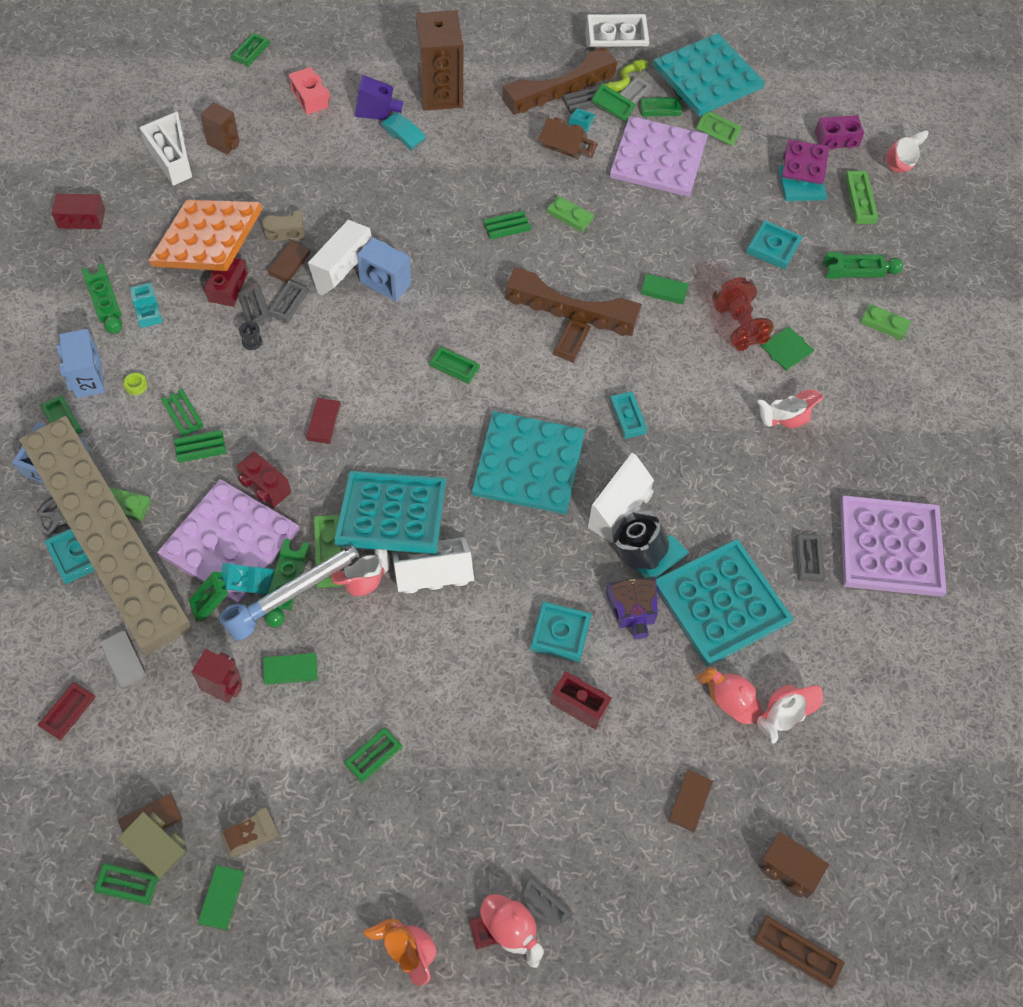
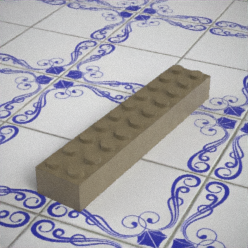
[19,416,192,656]

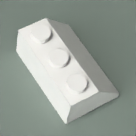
[585,14,649,47]
[308,220,372,295]
[588,453,654,543]
[392,537,474,593]

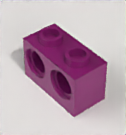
[814,115,864,150]

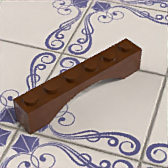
[502,47,617,115]
[505,267,642,336]

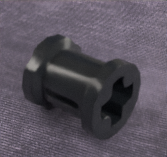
[239,321,262,350]

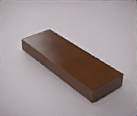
[753,915,845,989]

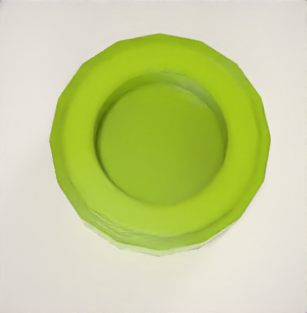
[123,372,148,395]

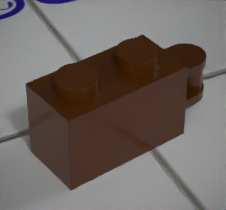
[538,117,598,160]

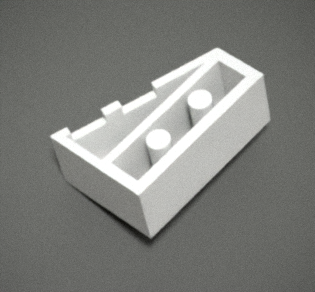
[139,111,192,186]

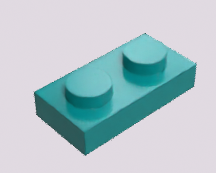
[610,391,648,439]

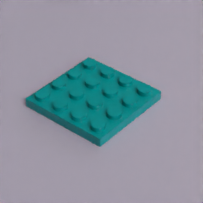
[653,33,765,116]
[472,411,585,515]
[335,471,446,554]
[656,539,794,667]

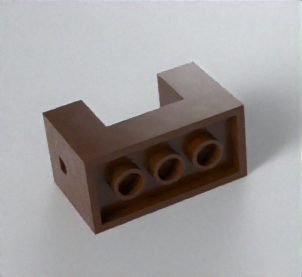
[416,10,464,111]

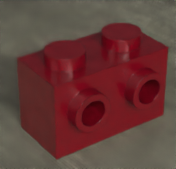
[52,194,105,229]
[204,258,248,307]
[236,451,291,508]
[191,649,242,703]
[550,671,612,730]

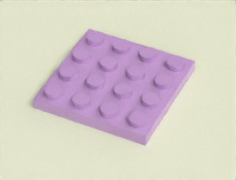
[609,116,708,197]
[157,479,300,604]
[840,496,947,597]

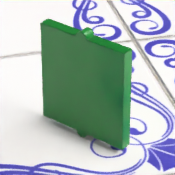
[760,327,815,371]

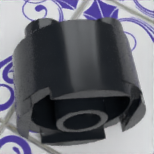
[612,511,670,570]

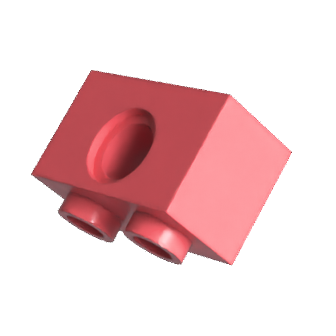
[289,67,330,115]

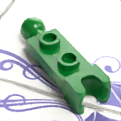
[823,252,903,279]
[81,263,122,334]
[264,539,311,628]

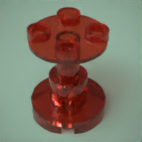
[712,277,774,351]

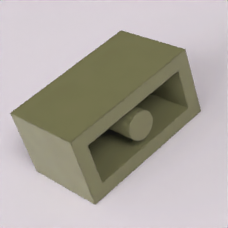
[118,812,188,878]

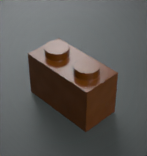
[200,102,240,154]
[758,832,829,898]

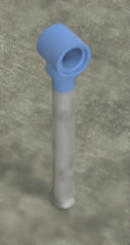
[219,545,359,641]

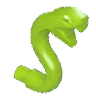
[603,59,649,92]

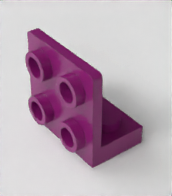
[782,139,830,184]

